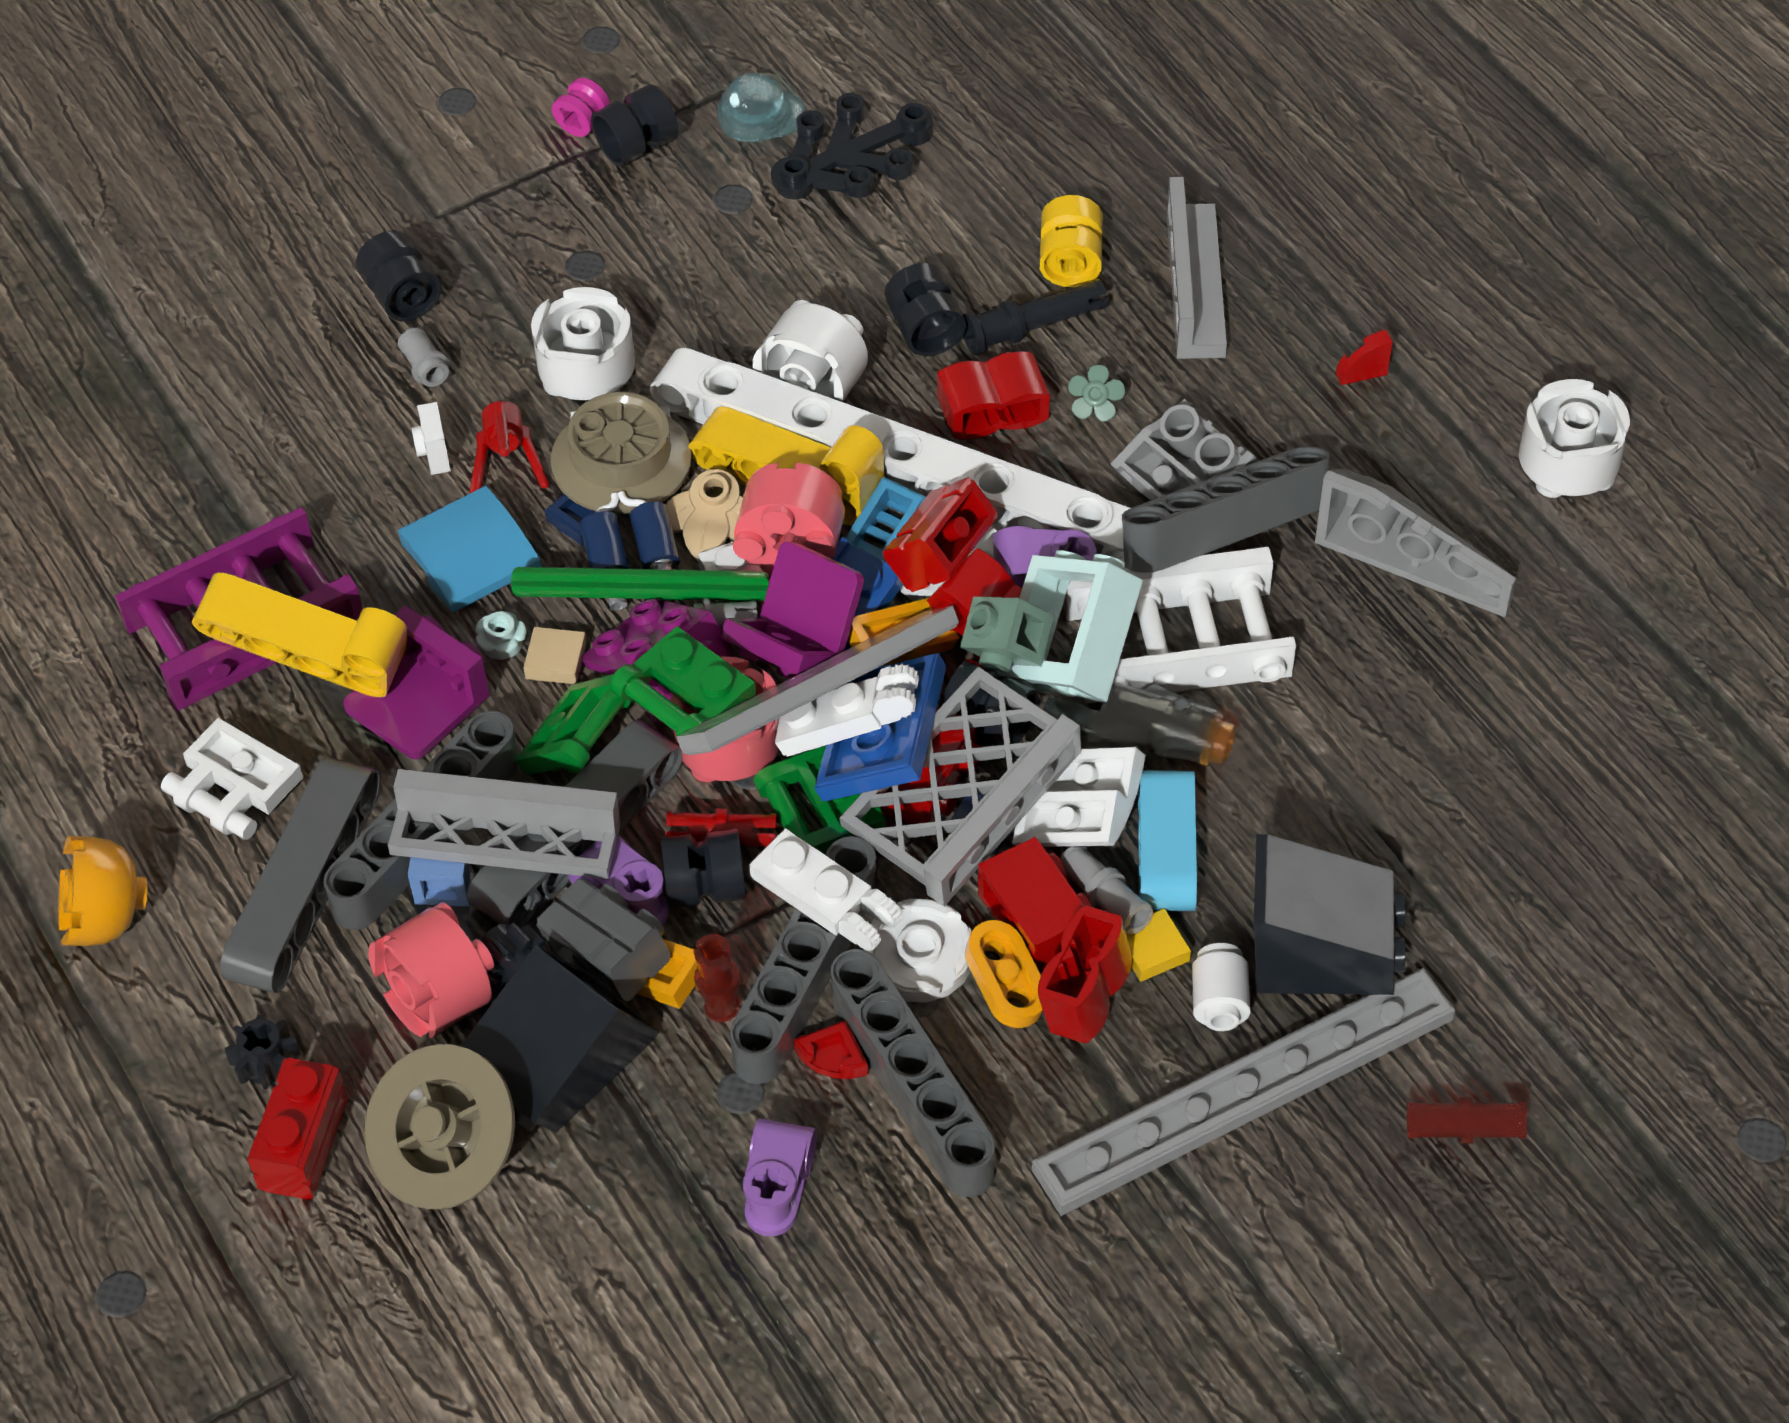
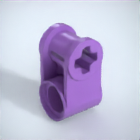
[993,526,1097,588]
[567,836,669,925]
[743,1118,817,1236]

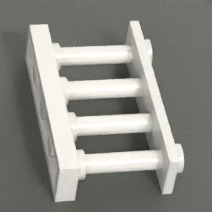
[1063,547,1296,704]

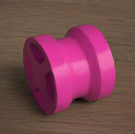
[551,77,610,137]

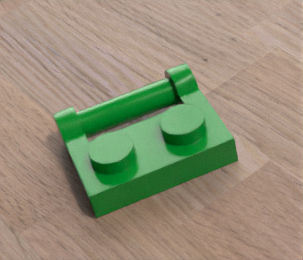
[609,626,756,736]
[514,674,633,776]
[753,745,886,855]

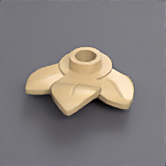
[666,469,743,563]

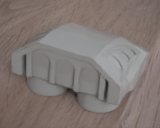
[1111,398,1258,501]

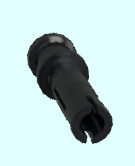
[963,279,1108,356]

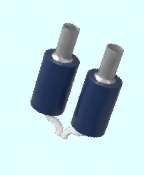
[579,491,680,611]

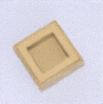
[523,627,587,684]

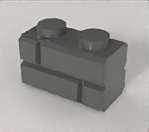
[536,878,671,1002]

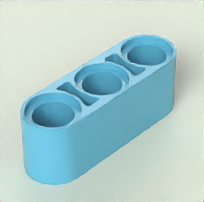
[1138,770,1197,911]

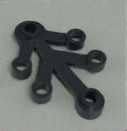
[771,93,933,200]

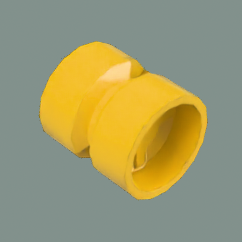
[1040,195,1103,287]

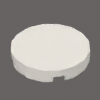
[864,898,971,1002]

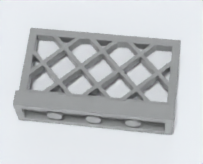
[840,667,1081,906]

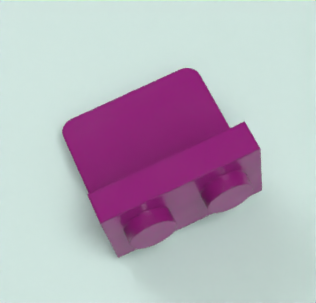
[720,542,864,679]
[582,599,735,724]
[343,605,490,759]

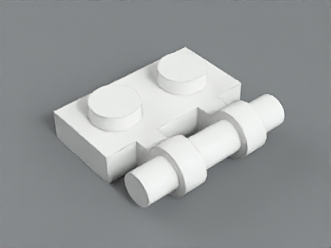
[161,718,303,840]

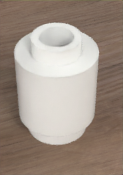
[1192,943,1250,1031]

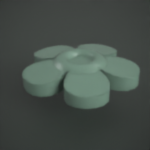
[1068,365,1125,422]

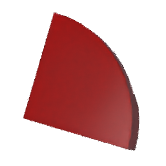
[1335,330,1392,385]
[793,1020,868,1079]

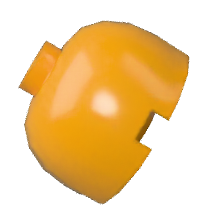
[58,836,147,946]

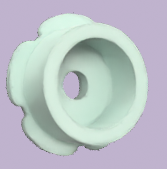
[475,611,527,660]

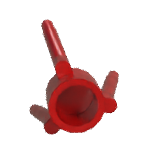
[469,401,550,494]

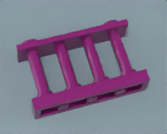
[115,507,363,711]

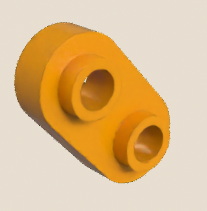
[965,920,1043,1028]

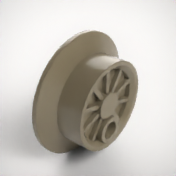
[551,392,692,514]
[364,1044,515,1210]

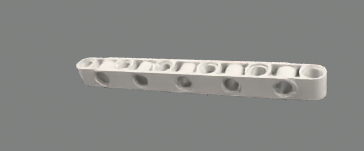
[650,348,1130,562]

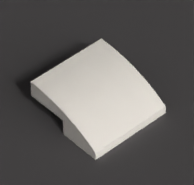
[1012,747,1146,847]

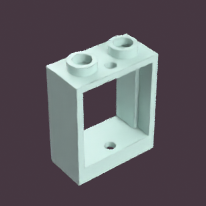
[997,550,1143,702]

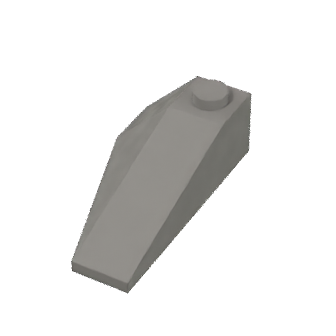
[1315,468,1516,617]

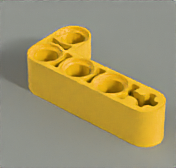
[688,406,884,526]
[192,573,407,697]

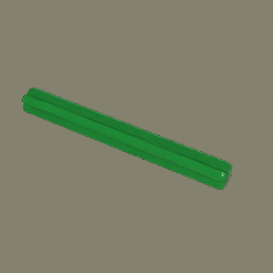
[511,567,770,601]

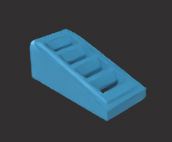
[845,477,926,562]

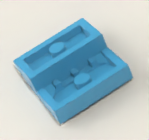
[397,486,542,613]

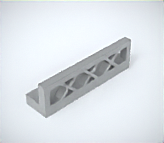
[1167,177,1227,359]
[388,769,620,879]

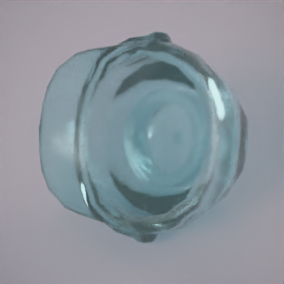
[717,73,805,142]

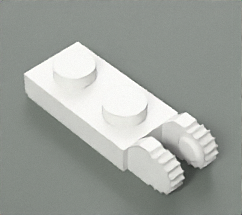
[775,664,919,757]
[749,828,904,952]

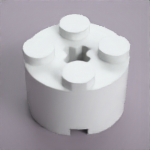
[531,287,635,400]
[753,300,868,402]
[1519,379,1630,498]

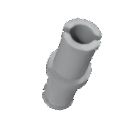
[1060,846,1153,934]

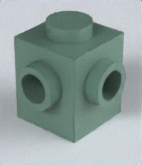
[960,596,1055,672]

